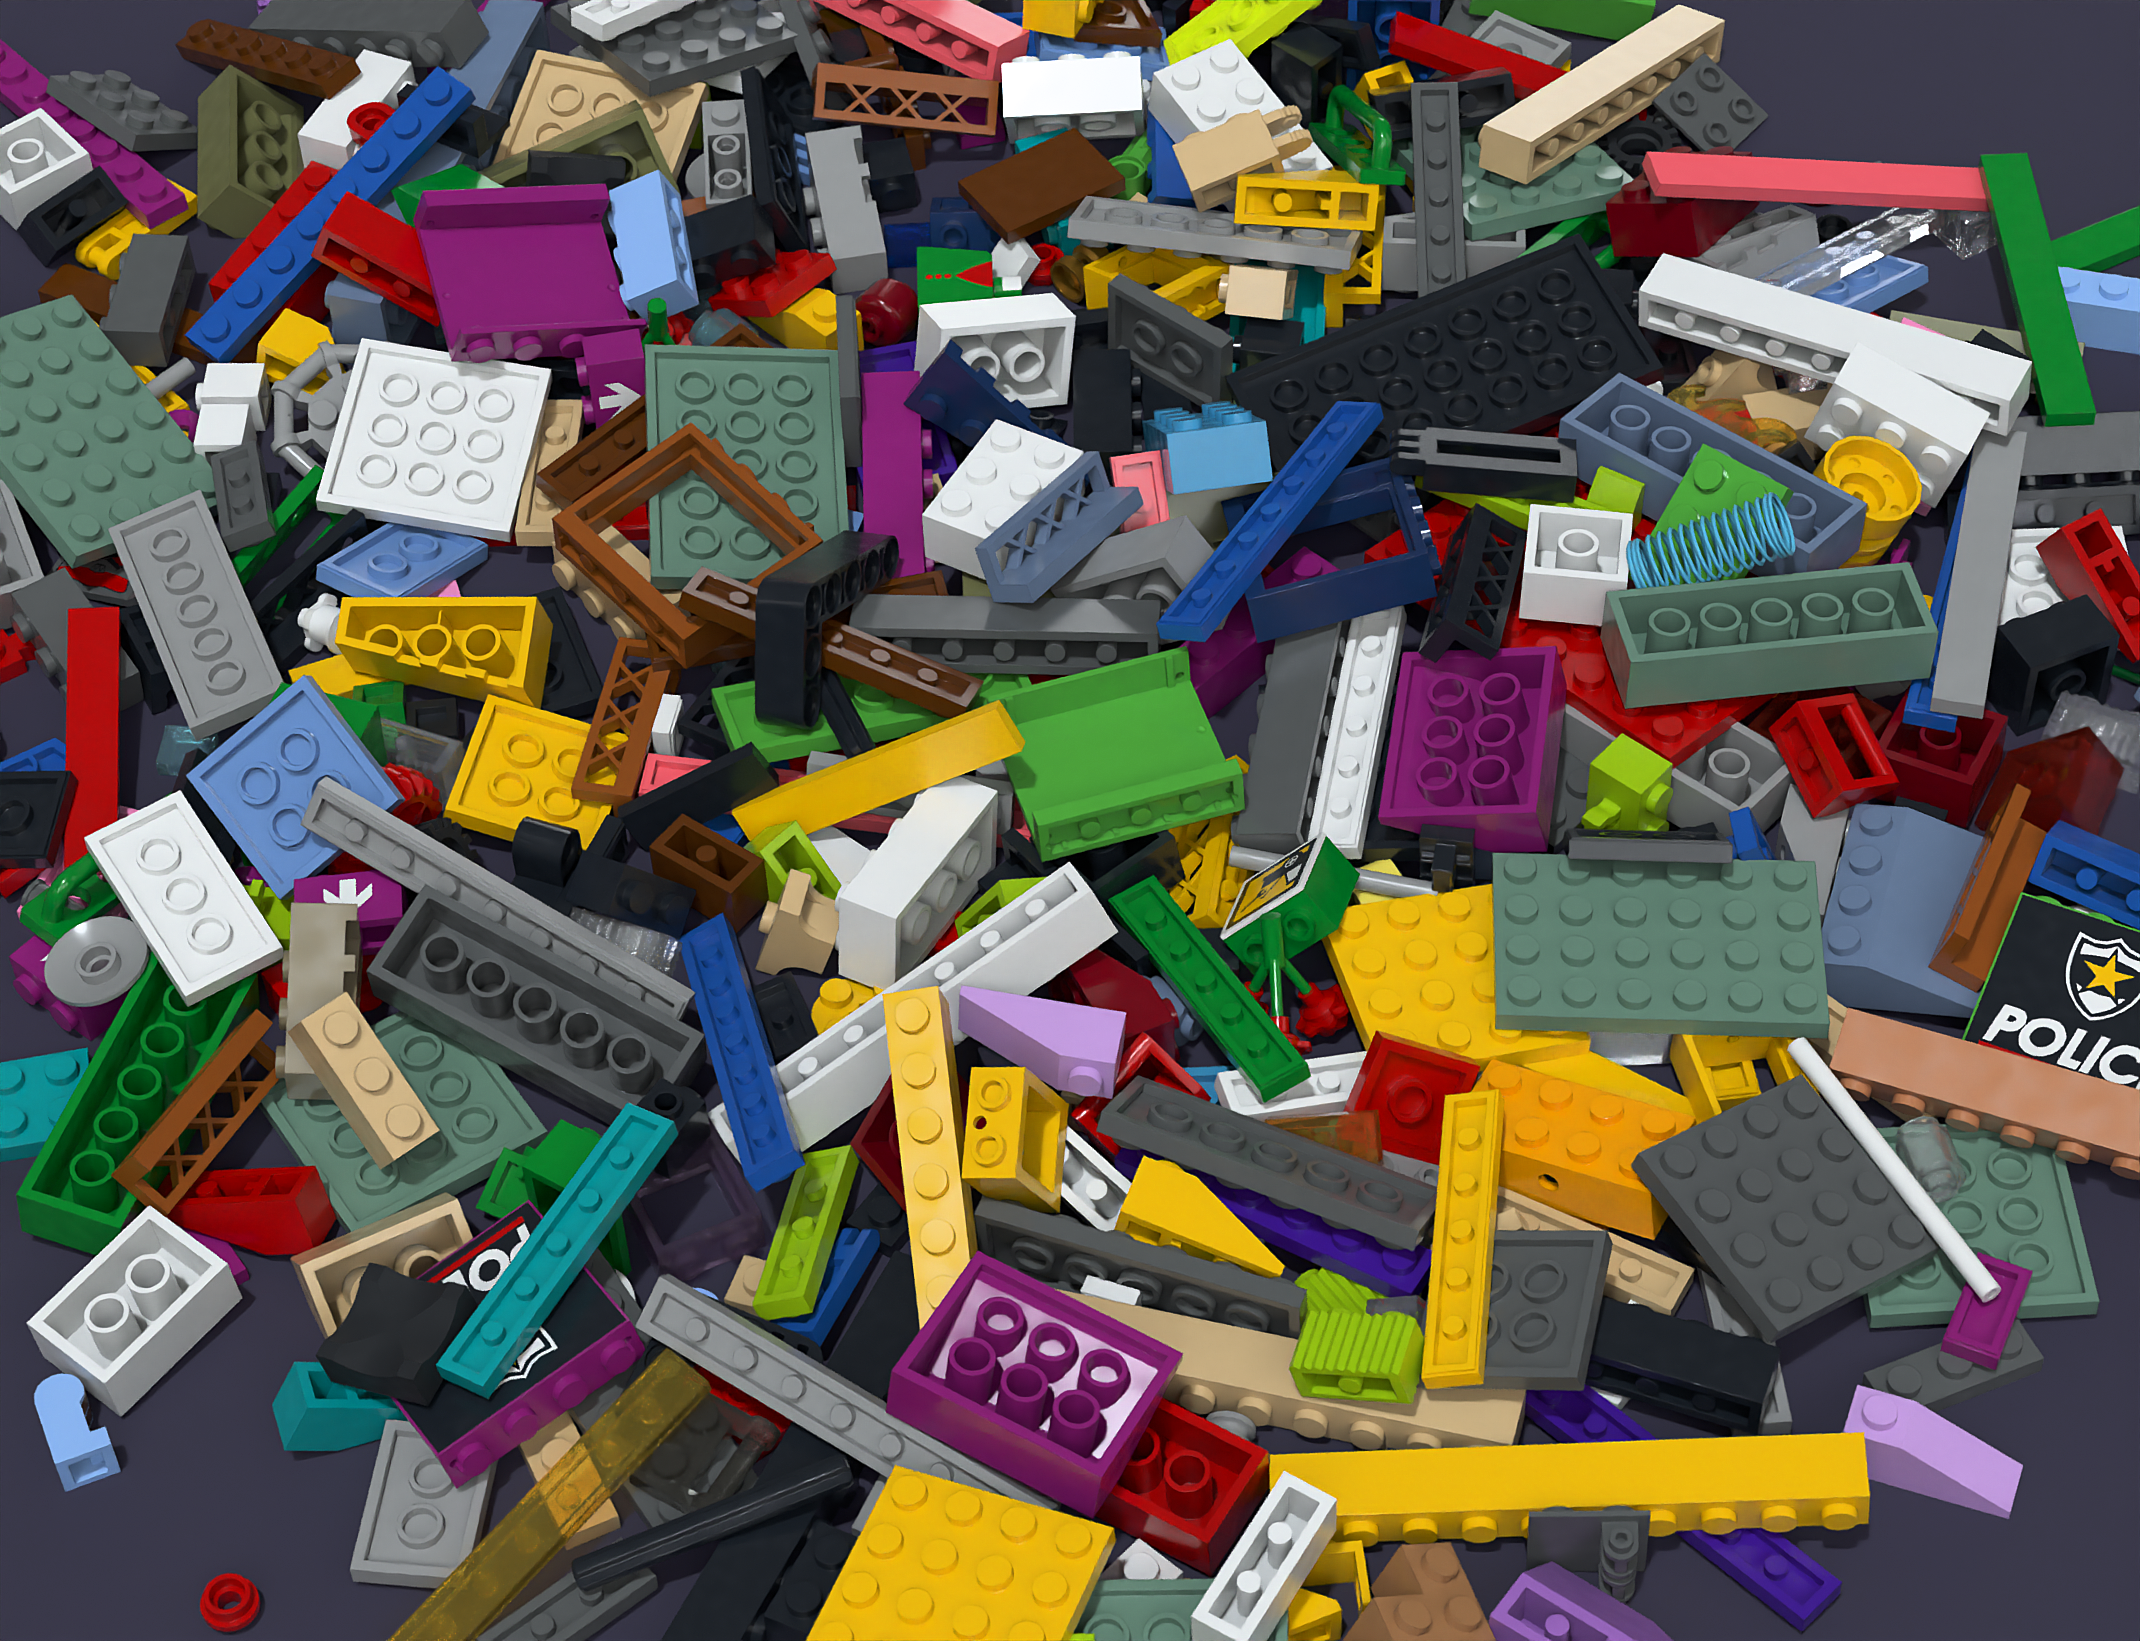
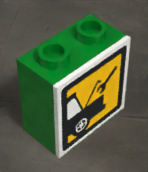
[1220,832,1360,975]

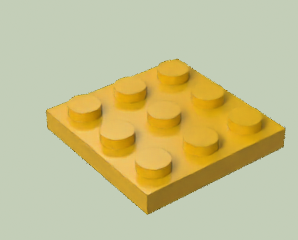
[443,694,629,851]

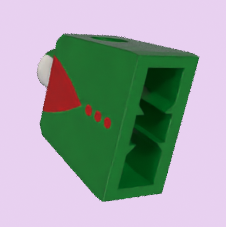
[917,247,1022,316]

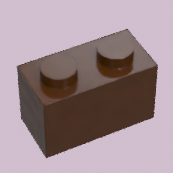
[649,814,769,933]

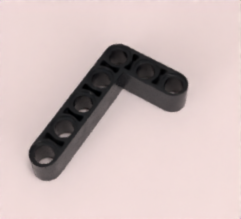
[755,530,899,730]

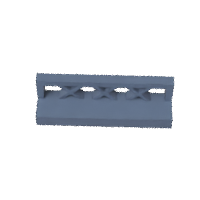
[975,451,1144,603]

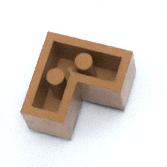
[1343,1542,1496,1641]

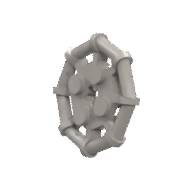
[270,340,393,477]

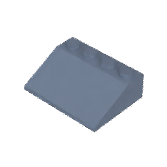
[1821,804,1985,1018]

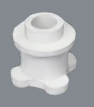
[298,593,342,655]

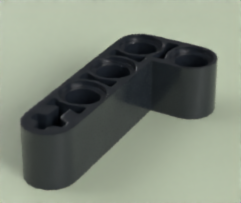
[511,816,583,908]

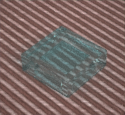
[155,725,219,776]

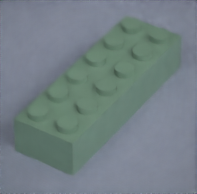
[1600,562,1939,709]

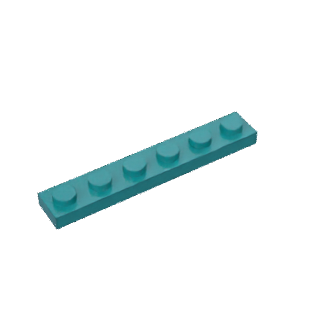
[436,1102,678,1399]

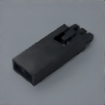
[1389,427,1577,503]

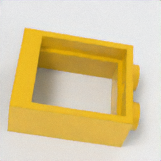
[1083,245,1230,321]
[1669,1034,1819,1124]
[961,1067,1069,1213]

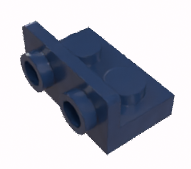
[930,197,1001,254]

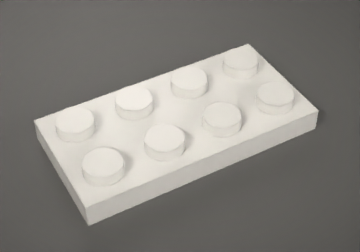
[84,790,284,1007]

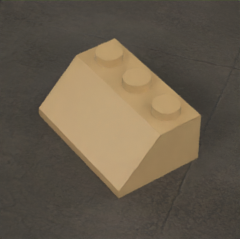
[290,1192,473,1339]

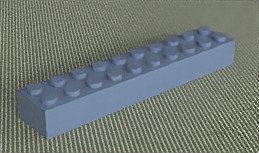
[324,0,550,366]

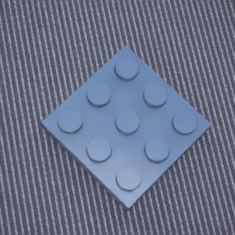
[186,675,406,900]

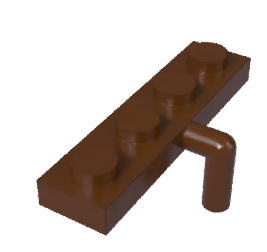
[844,24,931,171]

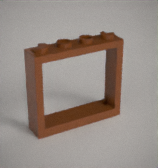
[552,422,823,669]

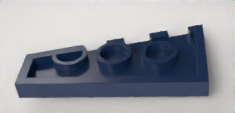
[904,339,1090,487]

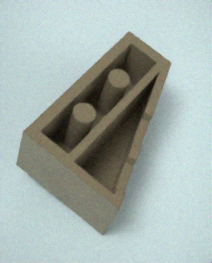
[275,903,363,1100]

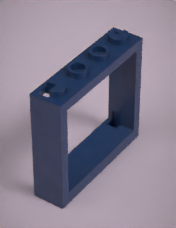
[1221,457,1443,643]

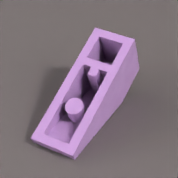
[958,986,1126,1099]
[1843,1385,2023,1519]

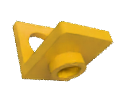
[1301,1540,1371,1617]

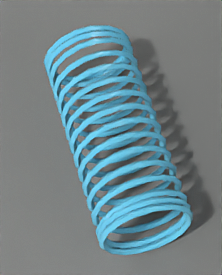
[1626,492,1795,589]

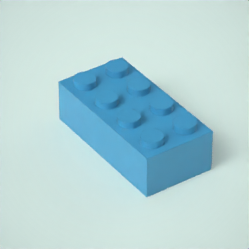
[1142,401,1273,494]

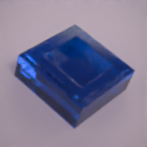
[884,222,931,268]

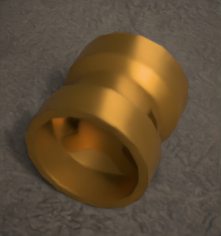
[1050,244,1110,303]

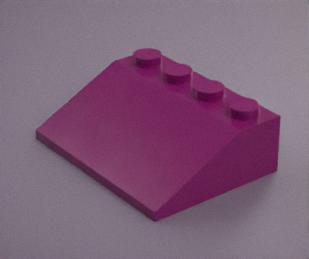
[1378,646,1567,853]
[886,1251,1183,1519]

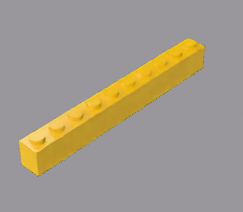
[1270,1432,1870,1547]

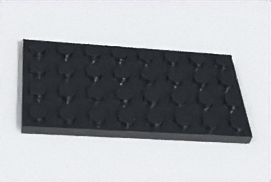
[1225,234,1664,481]

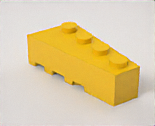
[335,597,553,709]

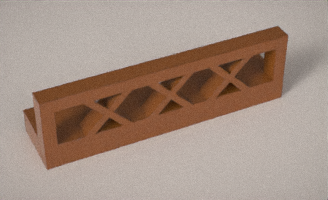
[811,63,999,138]
[571,637,682,818]
[1928,783,2047,993]
[111,1009,280,1216]

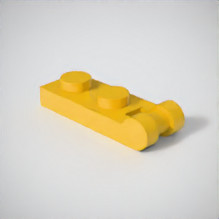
[75,179,197,280]

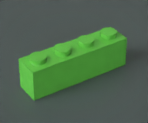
[1468,0,1656,41]

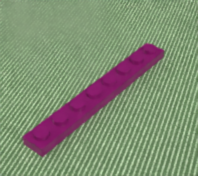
[0,39,189,229]

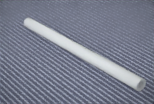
[1787,1037,2001,1302]

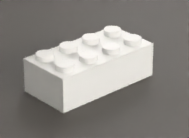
[1148,39,1333,212]
[835,776,998,990]

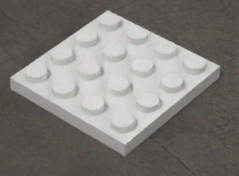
[316,338,552,542]

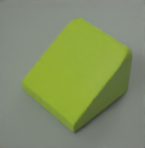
[1587,466,1645,531]

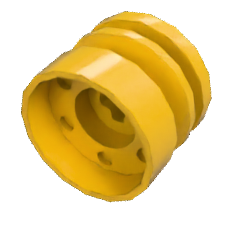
[1813,436,1922,569]

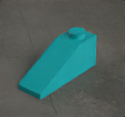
[272,1362,408,1451]

